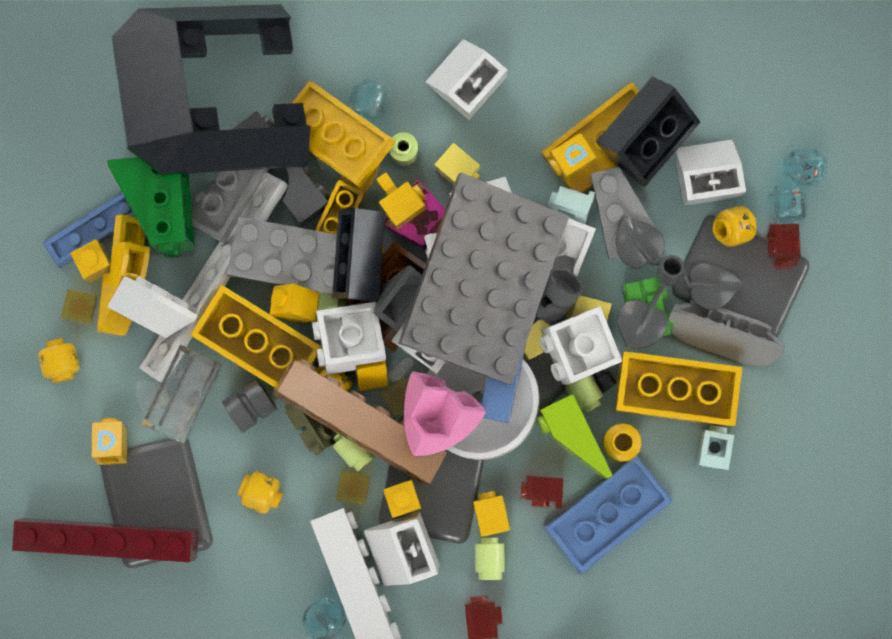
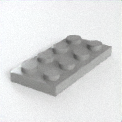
[227,216,337,295]

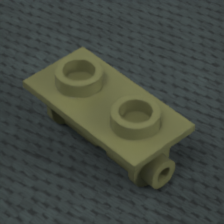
[284,403,336,456]

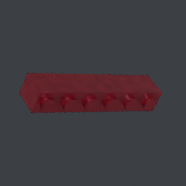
[12,518,198,563]

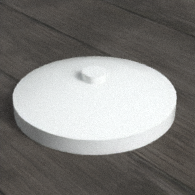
[427,359,540,460]

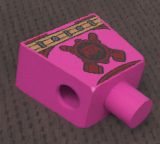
[384,179,445,249]

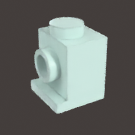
[548,186,595,224]
[695,425,734,470]

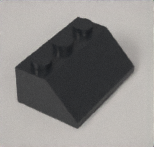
[596,76,701,187]

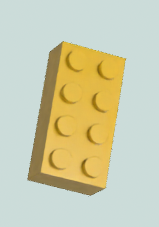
[190,285,322,388]
[613,351,743,427]

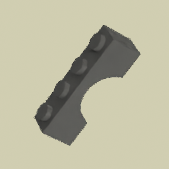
[233,111,330,227]

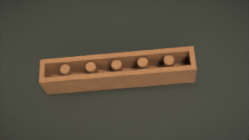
[272,359,447,484]

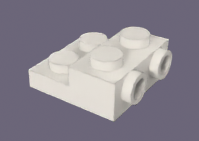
[551,218,596,277]
[312,302,386,374]
[540,306,622,385]

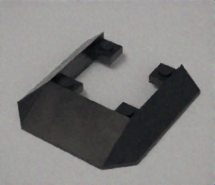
[112,4,310,175]

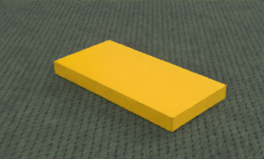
[292,80,396,188]
[541,82,639,193]

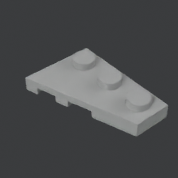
[590,167,666,259]
[192,169,268,244]

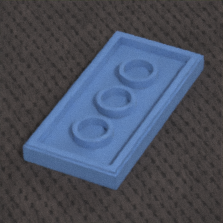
[544,456,673,574]

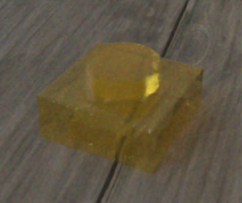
[61,289,98,325]
[380,377,408,418]
[336,470,371,505]

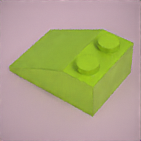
[536,394,613,478]

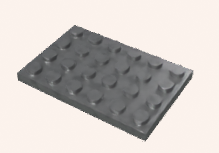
[398,173,570,385]

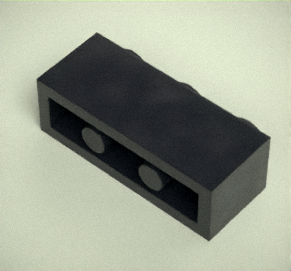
[332,208,386,301]

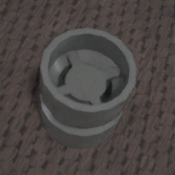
[536,268,583,324]
[222,378,278,433]

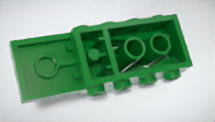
[107,157,195,258]

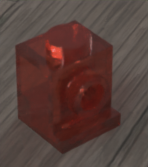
[766,223,801,270]
[520,476,564,508]

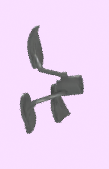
[616,216,743,349]

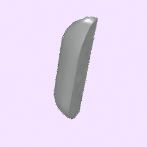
[669,300,785,366]

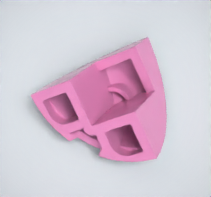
[404,372,486,456]

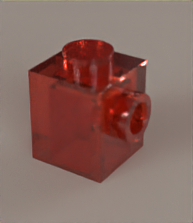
[465,595,503,639]

